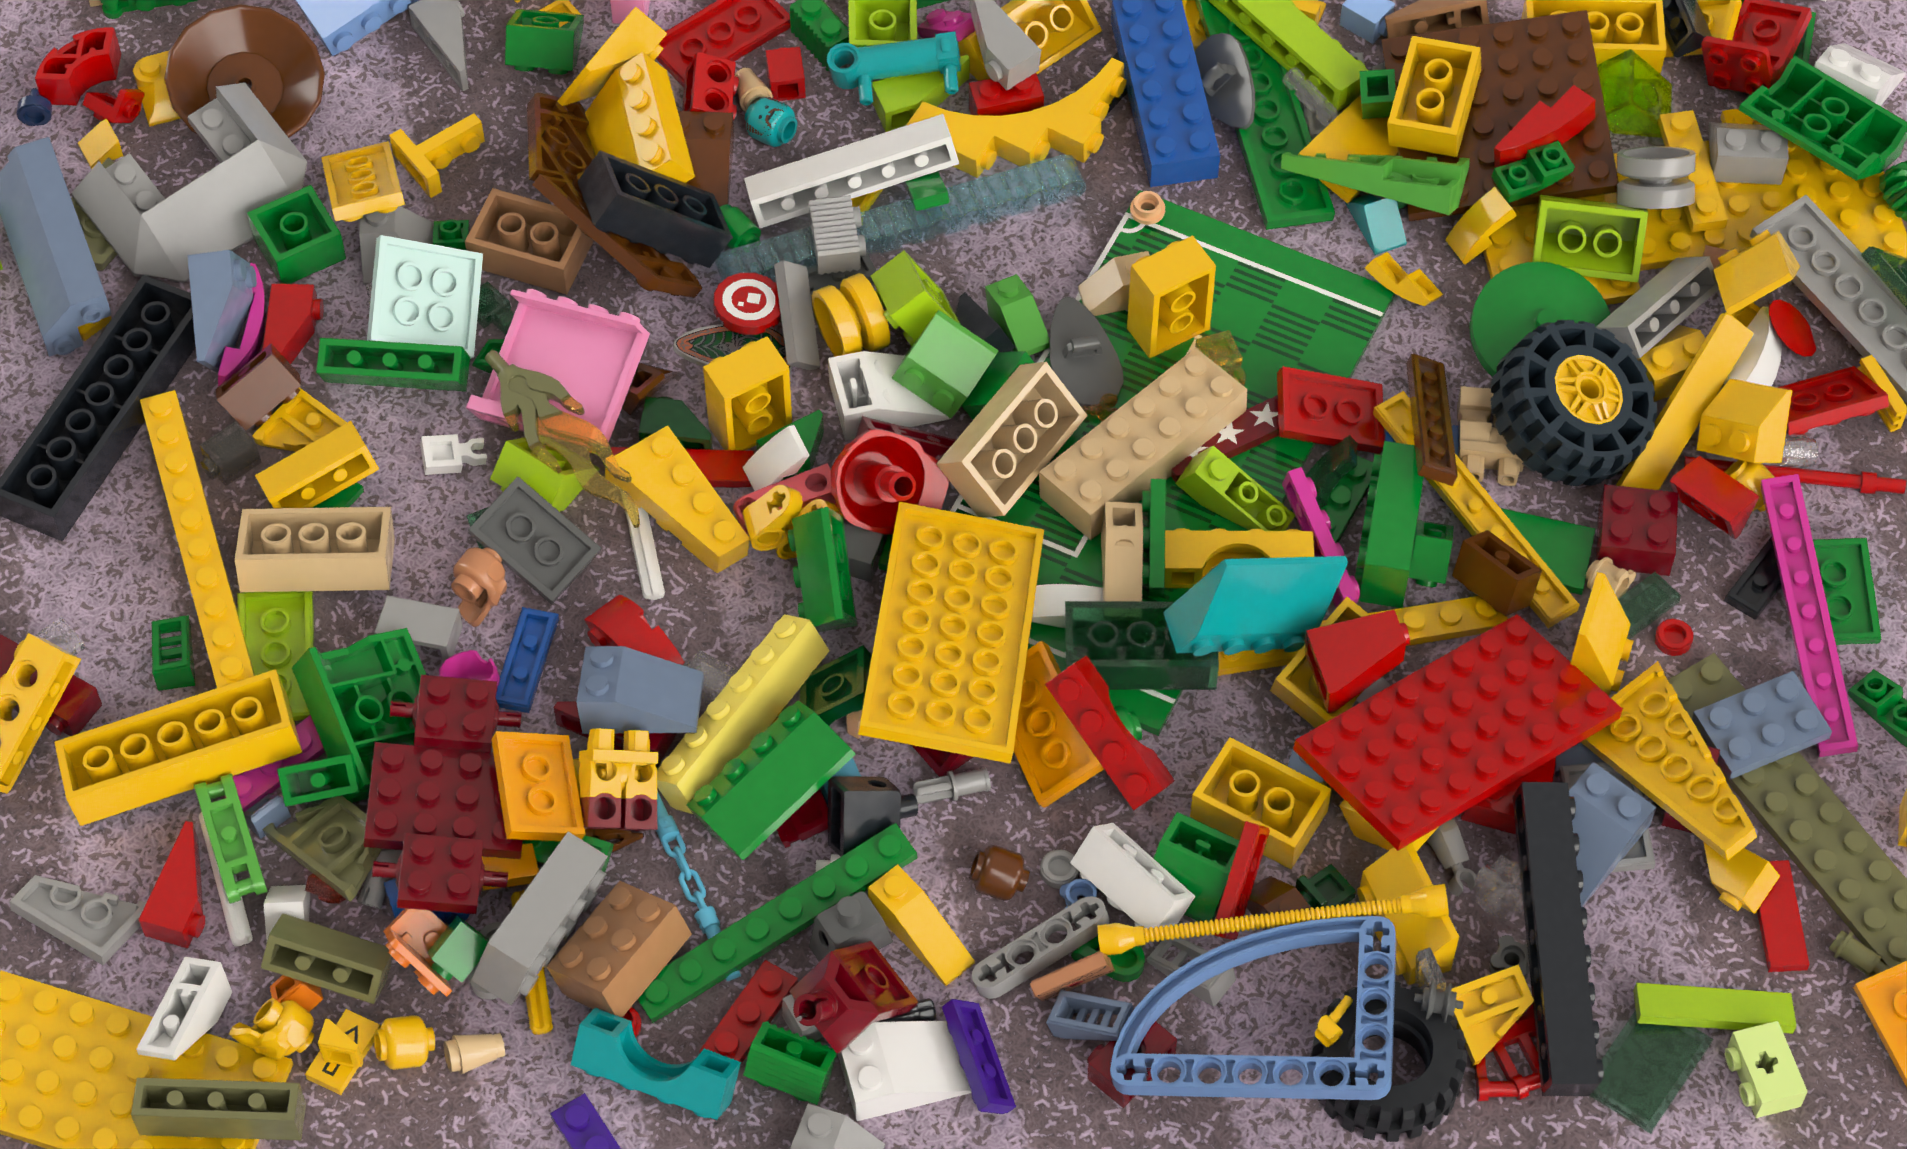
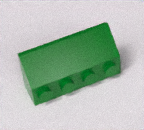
[686,700,856,860]

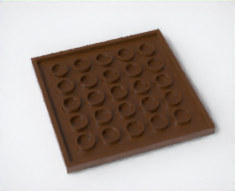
[1381,10,1619,221]

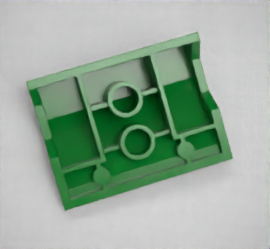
[1738,56,1907,181]
[292,628,426,803]

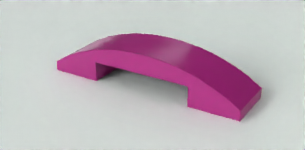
[218,263,265,387]

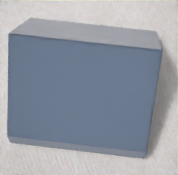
[244,794,291,839]

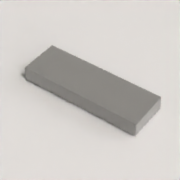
[774,260,821,370]

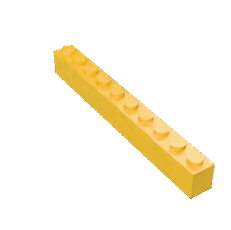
[140,390,255,688]

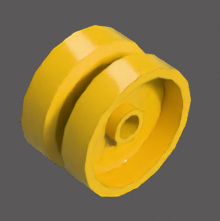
[811,273,890,357]

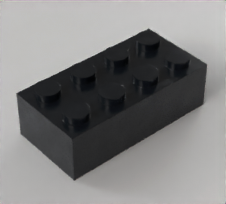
[577,151,733,268]

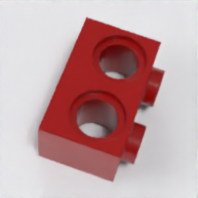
[682,51,739,121]

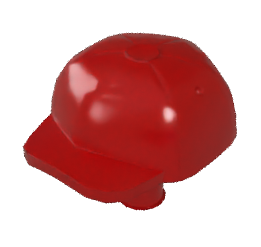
[830,429,950,534]

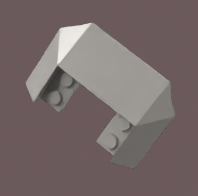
[71,83,307,283]

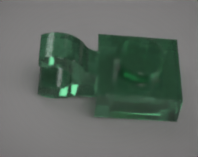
[477,281,514,335]

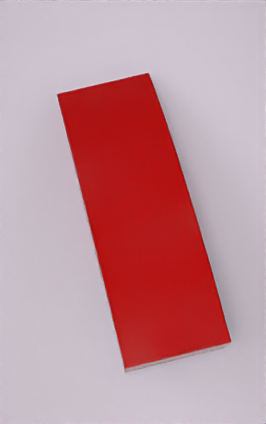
[1494,85,1596,167]

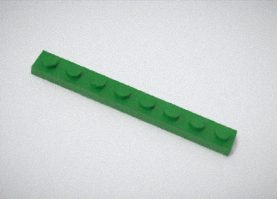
[637,823,918,1023]

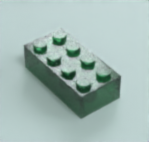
[1064,601,1219,690]

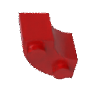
[35,27,121,106]
[584,594,685,665]

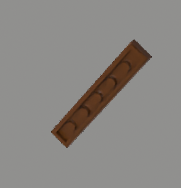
[1406,354,1458,486]

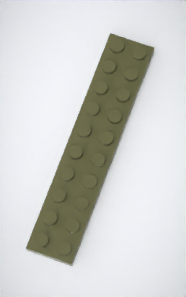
[1668,653,1907,968]

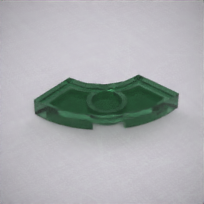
[1290,435,1358,522]

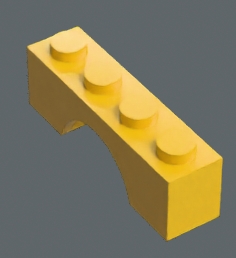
[1164,528,1314,588]

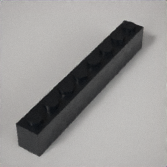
[1512,782,1604,1096]

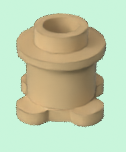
[1586,557,1636,602]

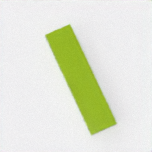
[1633,983,1797,1034]

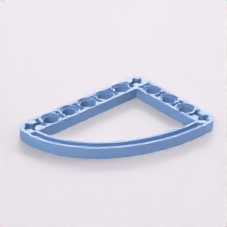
[1110,916,1396,1100]

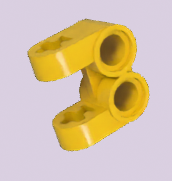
[742,485,840,560]

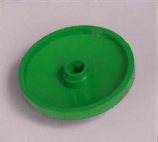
[1470,262,1610,378]

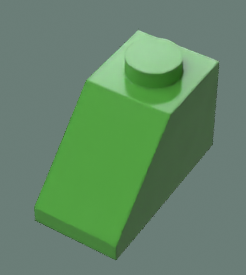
[985,274,1050,356]

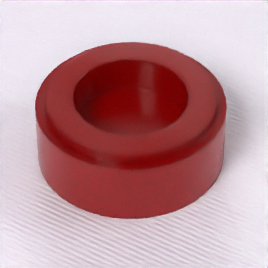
[1655,619,1694,656]

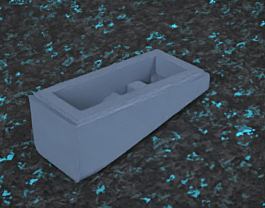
[1046,989,1134,1041]

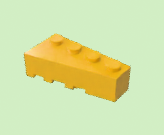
[605,425,750,573]

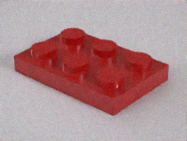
[1277,366,1385,454]
[1778,366,1889,435]

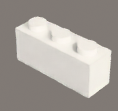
[1070,823,1195,929]

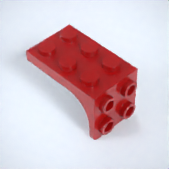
[1701,0,1812,95]

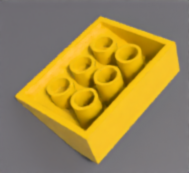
[585,52,695,183]

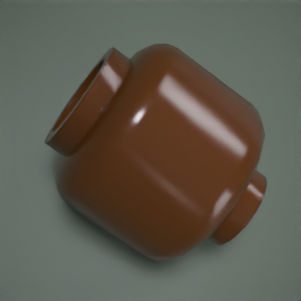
[969,845,1030,901]

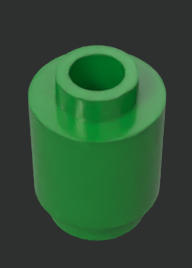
[720,204,761,255]

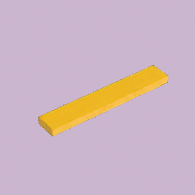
[1616,312,1754,490]

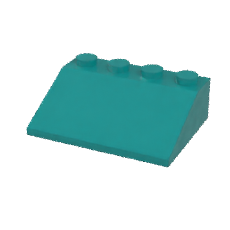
[1163,556,1348,656]

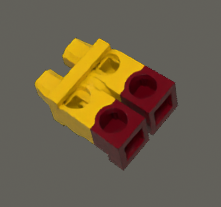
[579,728,658,831]

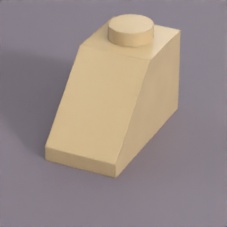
[1078,251,1150,316]

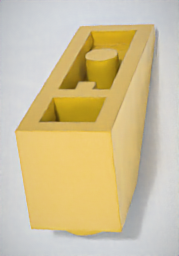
[868,864,975,986]

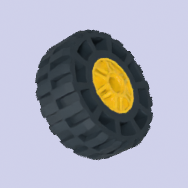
[1491,320,1657,486]

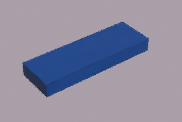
[496,607,559,713]

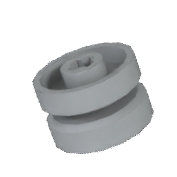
[1617,146,1696,209]

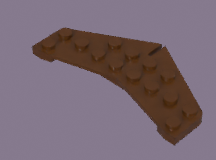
[527,93,703,298]

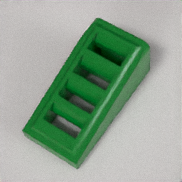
[151,615,195,691]

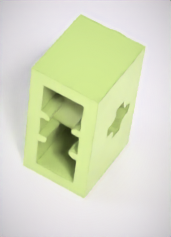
[1725,1021,1808,1118]

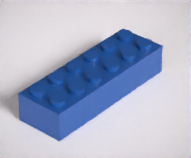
[1111,0,1220,187]

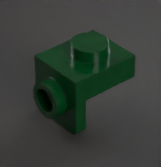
[1295,864,1356,909]

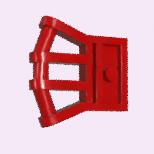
[1474,1003,1541,1101]

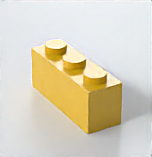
[255,421,379,509]

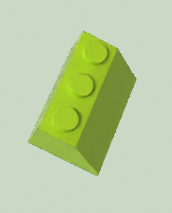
[1532,195,1648,282]

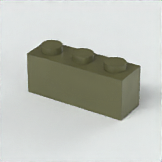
[261,913,393,1004]

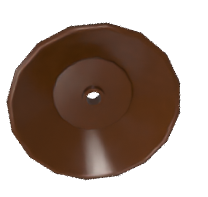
[164,4,325,138]

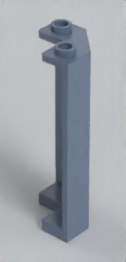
[0,137,111,357]

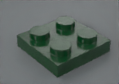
[800,645,872,726]

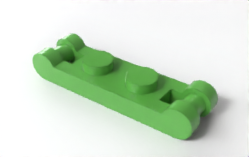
[194,773,268,904]

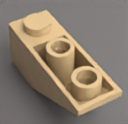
[1101,502,1143,617]

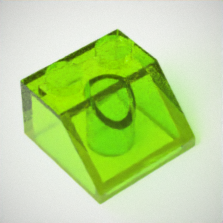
[1597,49,1672,138]

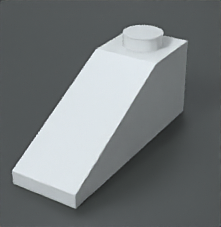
[136,957,232,1060]

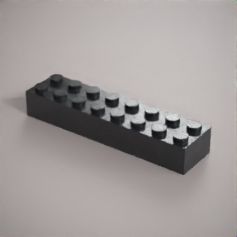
[0,275,196,541]

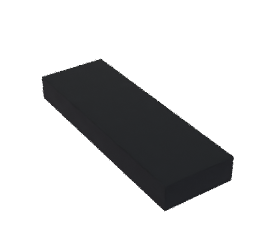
[1724,537,1782,620]

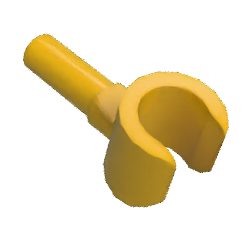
[1314,995,1353,1047]

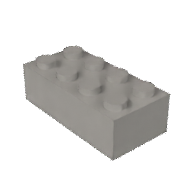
[471,832,608,1006]

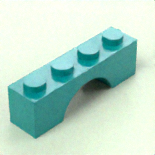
[571,1008,741,1120]

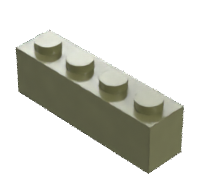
[131,1078,306,1141]

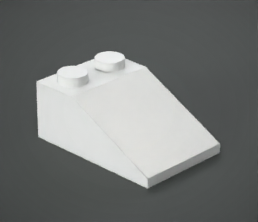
[1814,43,1906,106]
[838,1021,972,1121]

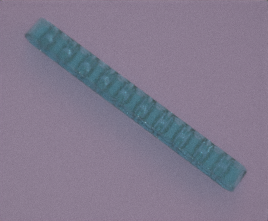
[715,155,1087,281]

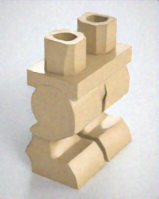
[1457,386,1524,486]

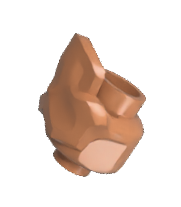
[451,547,507,627]

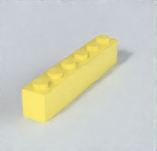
[657,614,830,814]

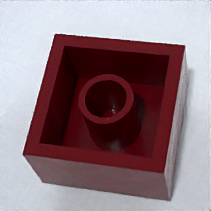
[1596,484,1678,576]

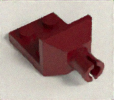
[789,941,919,1054]

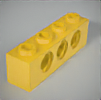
[0,633,81,794]

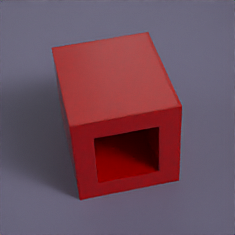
[766,46,806,101]

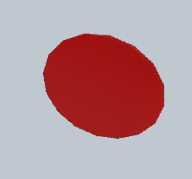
[1769,299,1816,357]

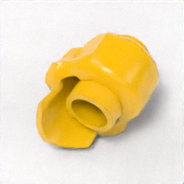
[229,998,314,1059]

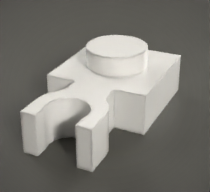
[420,434,487,475]

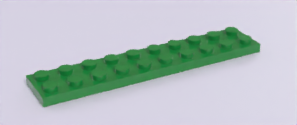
[1195,0,1335,230]

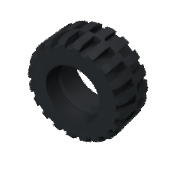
[1311,981,1467,1142]

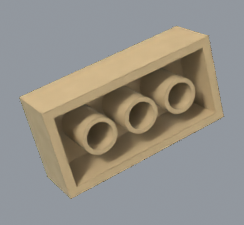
[936,362,1088,517]
[235,507,395,592]

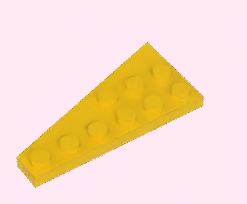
[1581,661,1757,861]

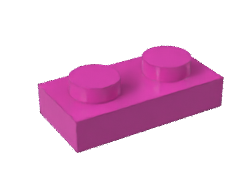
[917,9,975,42]

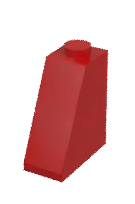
[1305,609,1410,714]

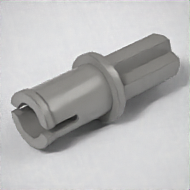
[913,767,991,804]

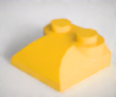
[132,50,181,127]

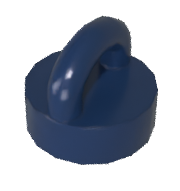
[17,88,52,126]

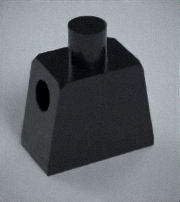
[828,776,918,857]

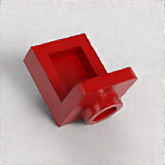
[82,89,145,123]

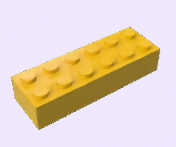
[54,669,303,826]

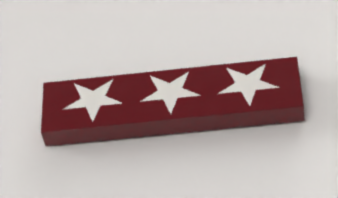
[1171,395,1279,482]

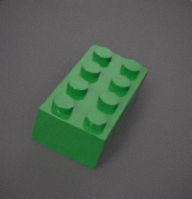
[1355,441,1424,608]

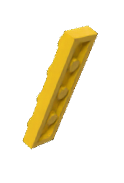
[1658,110,1728,233]

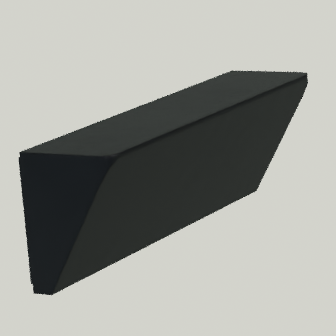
[1662,0,1712,58]

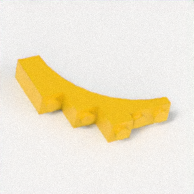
[906,58,1127,178]

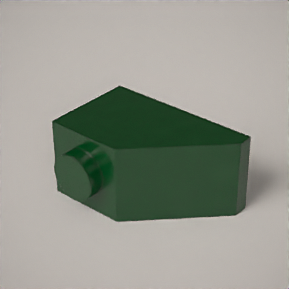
[638,396,713,450]

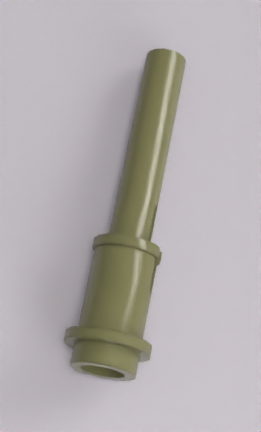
[1829,930,1890,977]

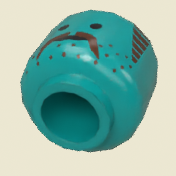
[745,97,798,147]

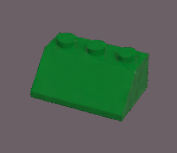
[788,507,858,632]

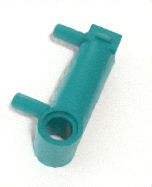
[827,31,961,106]

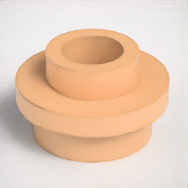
[1130,191,1165,225]

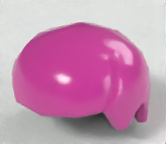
[439,650,500,687]

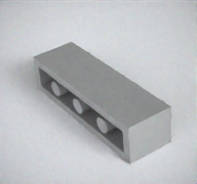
[1595,256,1719,358]

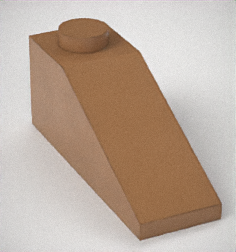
[1385,0,1490,38]

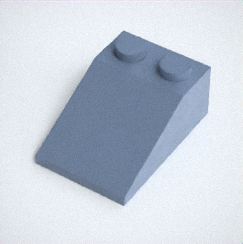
[187,250,257,373]
[576,646,704,734]
[1569,762,1656,907]

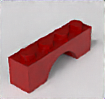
[1045,656,1175,811]

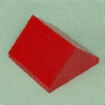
[1670,456,1760,540]

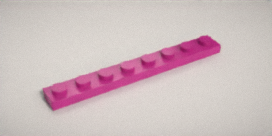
[1761,474,1858,757]

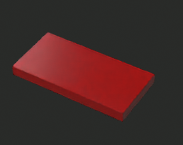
[656,0,791,88]

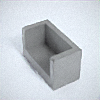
[374,595,463,662]

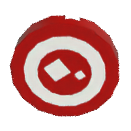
[713,273,781,335]

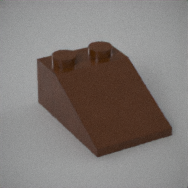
[678,111,735,207]

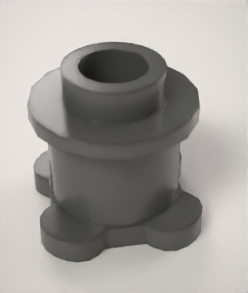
[1489,935,1529,980]

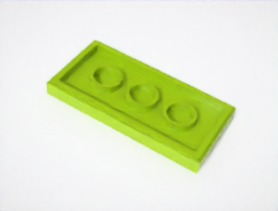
[237,591,314,721]

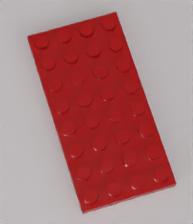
[1293,614,1623,851]

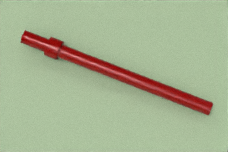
[1684,456,1906,494]

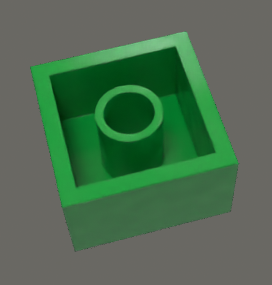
[247,185,346,284]

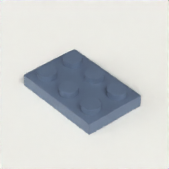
[1692,671,1832,780]

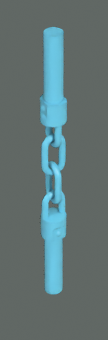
[656,790,741,982]

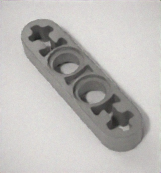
[972,896,1110,999]

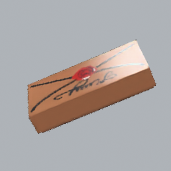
[1030,951,1115,1001]

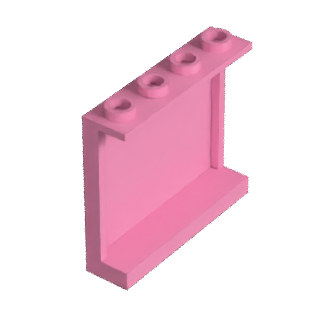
[466,289,650,453]

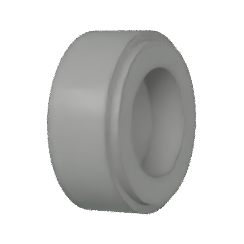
[1040,850,1079,889]

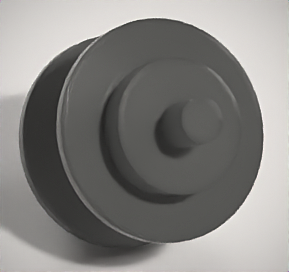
[1414,980,1464,1023]

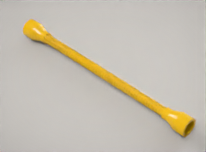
[1097,884,1449,956]

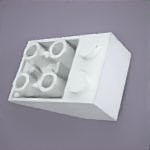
[828,351,951,441]

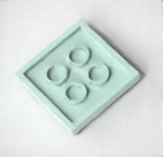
[367,235,483,359]

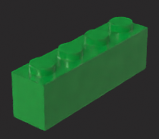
[316,338,470,392]

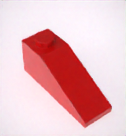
[262,284,324,364]
[139,821,205,949]

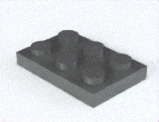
[468,476,601,605]

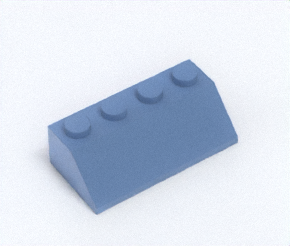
[295,0,418,56]

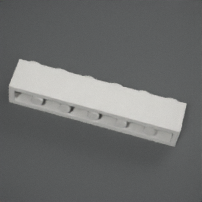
[744,114,959,228]

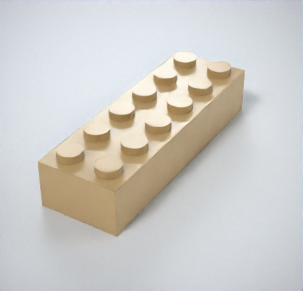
[1039,348,1247,540]

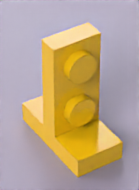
[389,113,485,198]

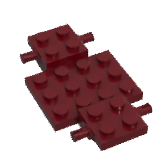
[364,675,523,914]

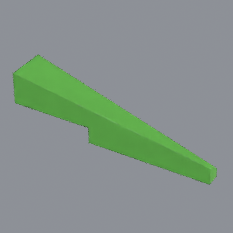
[1281,152,1470,215]

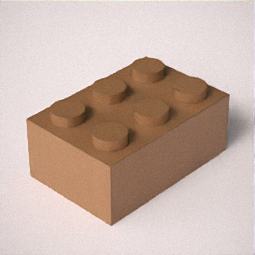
[465,188,594,295]
[546,881,692,1017]

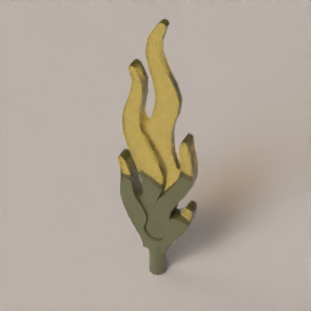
[485,350,640,528]

